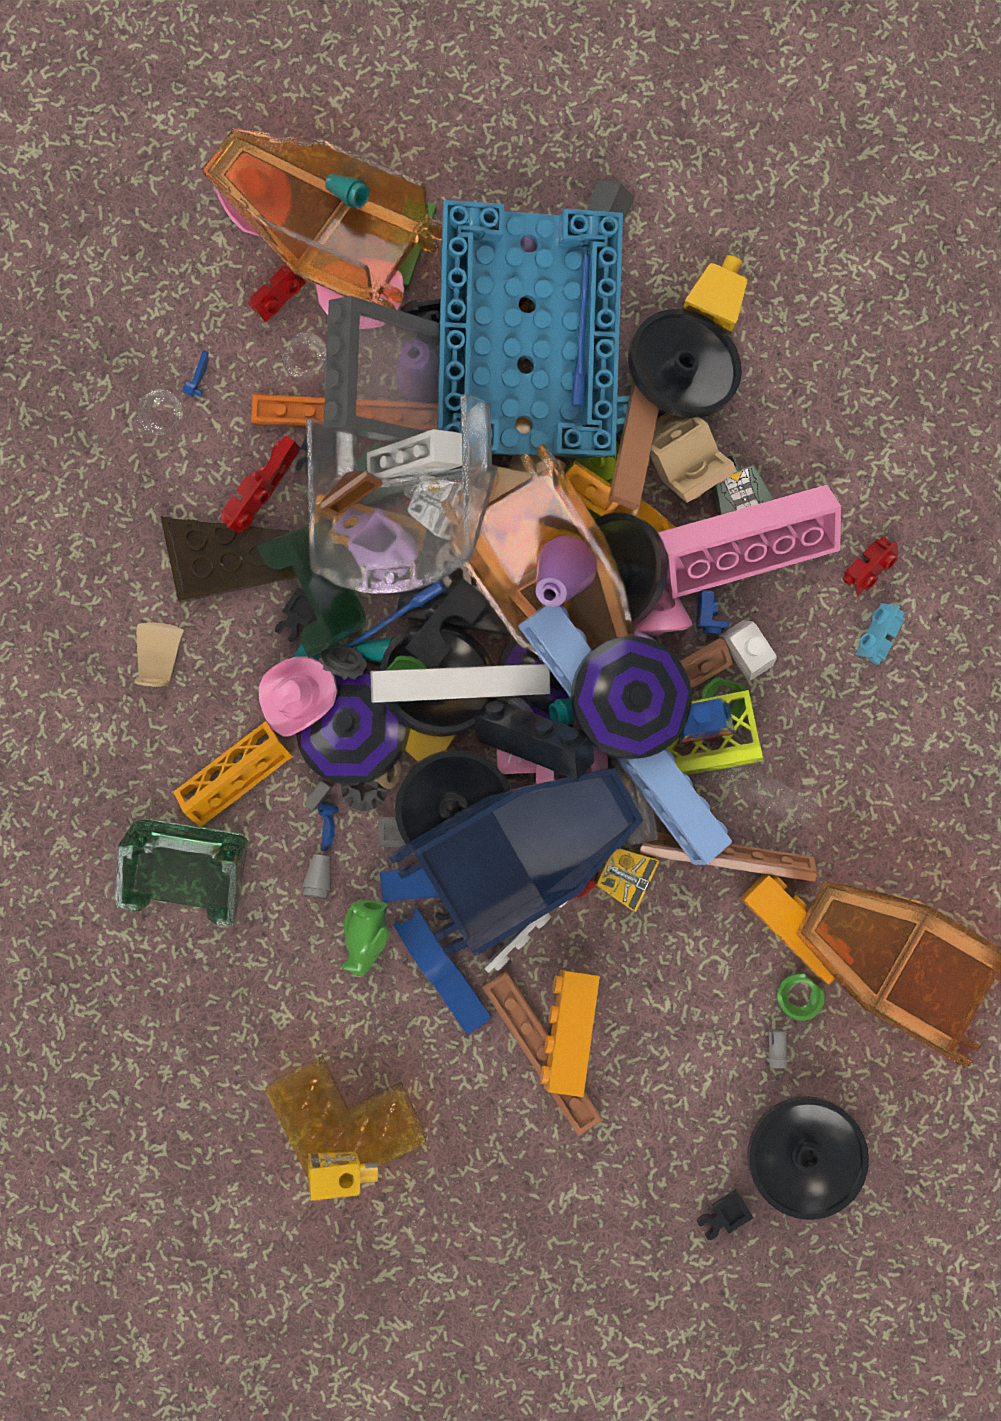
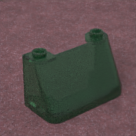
[257,523,366,658]
[115,819,248,926]

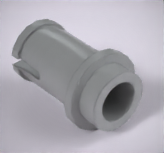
[766,1030,790,1068]

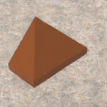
[319,471,383,517]

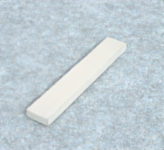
[371,664,550,702]

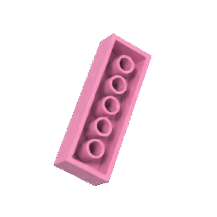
[658,485,841,599]

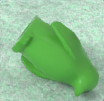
[341,900,389,976]

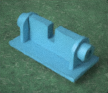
[855,603,905,665]

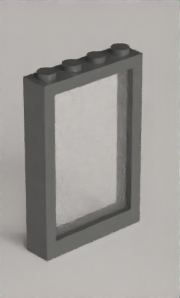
[324,296,472,454]

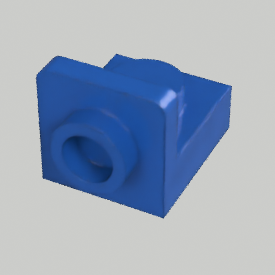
[696,590,729,634]

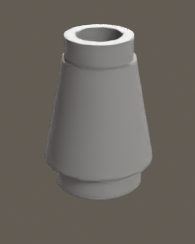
[302,854,331,899]

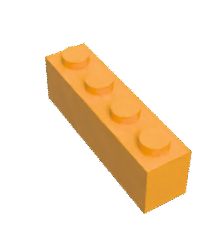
[740,874,854,985]
[540,970,600,1097]

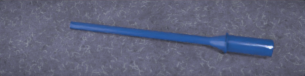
[572,255,590,407]
[346,580,446,648]

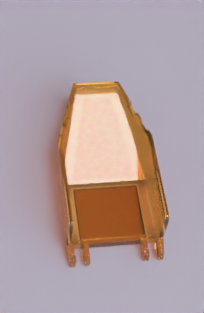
[201,128,442,310]
[443,444,635,663]
[795,881,1001,1068]

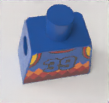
[678,698,735,745]

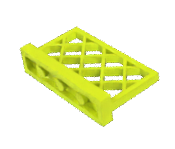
[666,690,763,776]

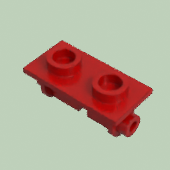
[248,263,306,322]
[219,471,275,533]
[842,537,898,596]

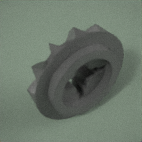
[319,644,366,680]
[341,781,388,811]

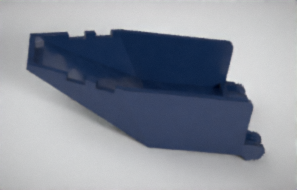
[389,767,644,956]

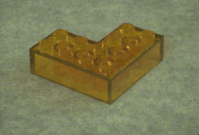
[264,1055,427,1178]

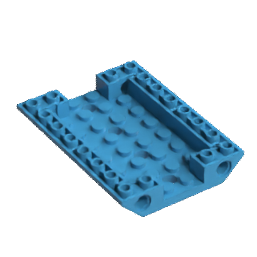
[437,200,623,458]

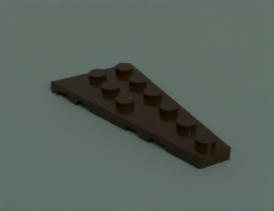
[160,516,350,603]

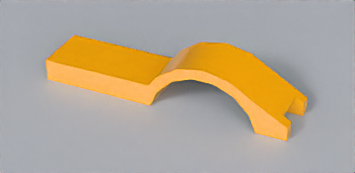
[563,461,676,533]

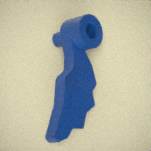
[183,350,209,397]
[318,803,339,851]

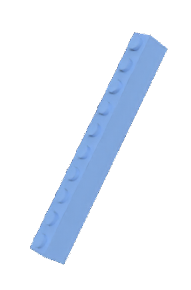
[518,605,732,865]

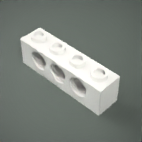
[367,429,467,485]

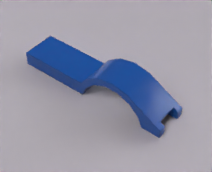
[380,868,439,902]
[393,908,492,1035]

